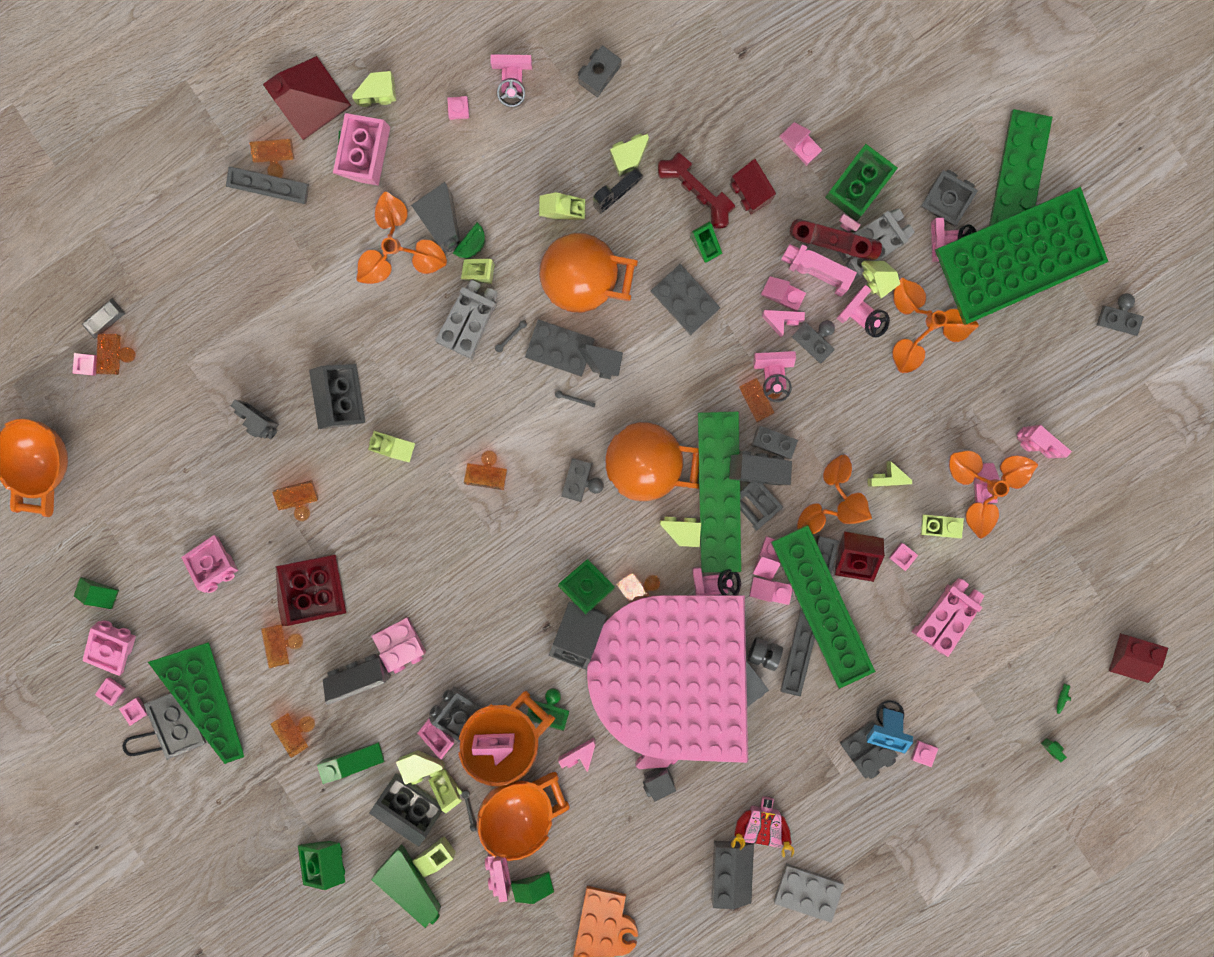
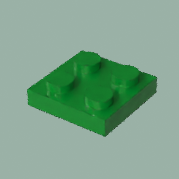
[558,559,615,614]

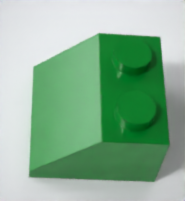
[298,841,345,890]

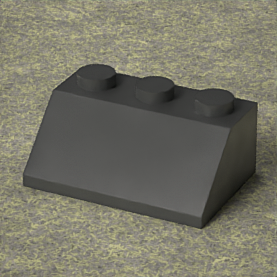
[309,364,365,429]
[323,654,391,705]
[369,773,442,847]
[711,841,754,909]

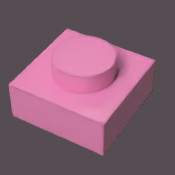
[447,96,469,120]
[839,213,861,232]
[73,353,98,376]
[889,543,918,571]
[95,677,126,706]
[119,697,148,726]
[911,740,938,767]

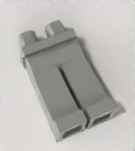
[837,208,915,279]
[435,279,498,360]

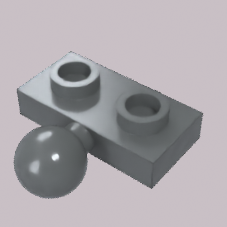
[1097,293,1144,336]
[792,320,835,364]
[561,458,604,502]

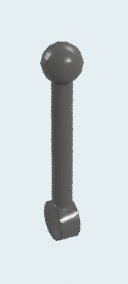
[495,320,527,353]
[555,391,595,407]
[461,790,477,832]

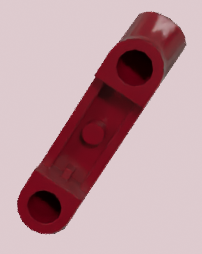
[658,152,735,229]
[790,219,882,260]

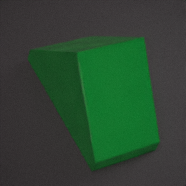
[690,221,723,263]
[74,577,119,609]
[511,872,554,904]

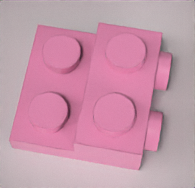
[1016,425,1072,459]
[181,535,238,593]
[371,617,426,674]
[83,621,136,676]
[485,853,512,902]

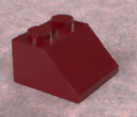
[730,159,776,215]
[834,531,885,582]
[1109,633,1169,683]

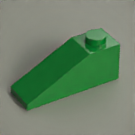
[317,742,385,784]

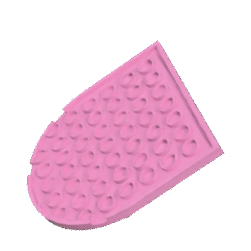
[587,595,748,763]

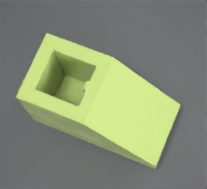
[352,71,396,107]
[610,134,649,176]
[539,192,585,220]
[861,261,900,298]
[368,431,415,462]
[921,514,964,539]
[660,517,701,547]
[396,750,445,785]
[412,837,456,877]

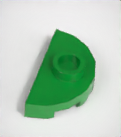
[452,222,485,258]

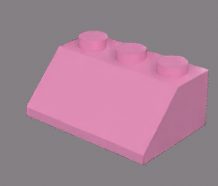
[333,113,390,186]

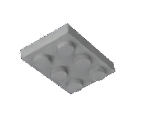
[774,864,844,923]

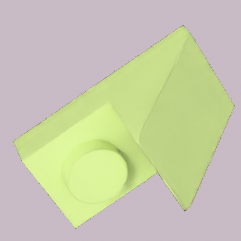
[867,461,912,486]
[428,769,462,813]

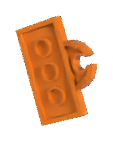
[573,886,639,957]

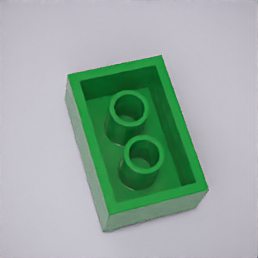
[825,144,898,221]

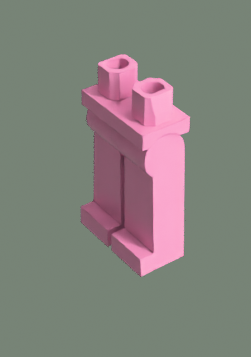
[781,244,857,297]
[912,578,984,657]

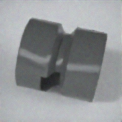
[747,637,783,671]

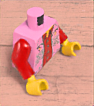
[731,797,794,857]

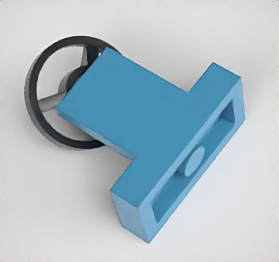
[867,700,913,754]

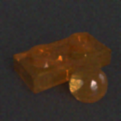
[250,138,294,178]
[96,334,136,375]
[739,378,783,422]
[464,450,507,490]
[272,480,318,521]
[617,572,660,603]
[261,624,303,668]
[270,713,315,758]

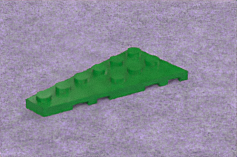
[148,642,244,764]

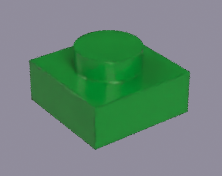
[1041,738,1067,763]

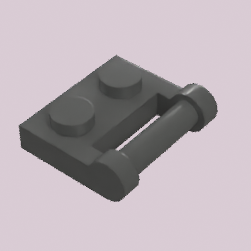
[740,482,783,531]

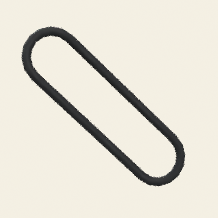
[122,731,162,756]

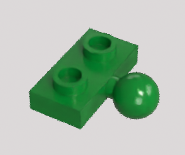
[527,688,569,731]

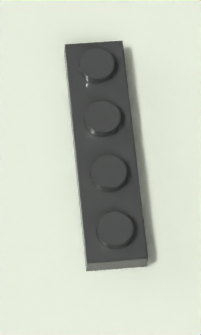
[226,166,309,204]

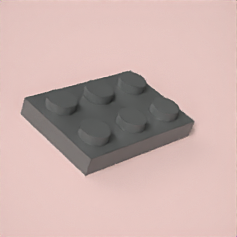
[650,264,720,336]
[525,320,595,377]
[144,693,207,760]

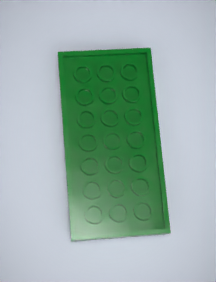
[935,187,1109,325]

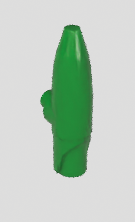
[1057,683,1071,714]

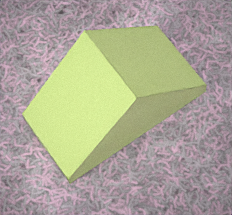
[461,259,495,284]

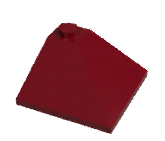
[263,56,352,140]
[275,555,346,626]

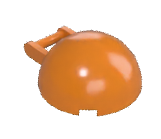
[539,233,638,313]
[0,419,68,517]
[606,422,699,501]
[458,691,555,786]
[476,772,570,861]

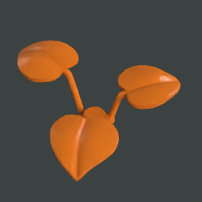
[356,192,447,284]
[892,278,979,373]
[949,451,1038,539]
[797,454,872,534]

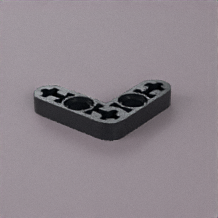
[593,168,644,214]

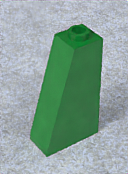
[371,844,441,928]

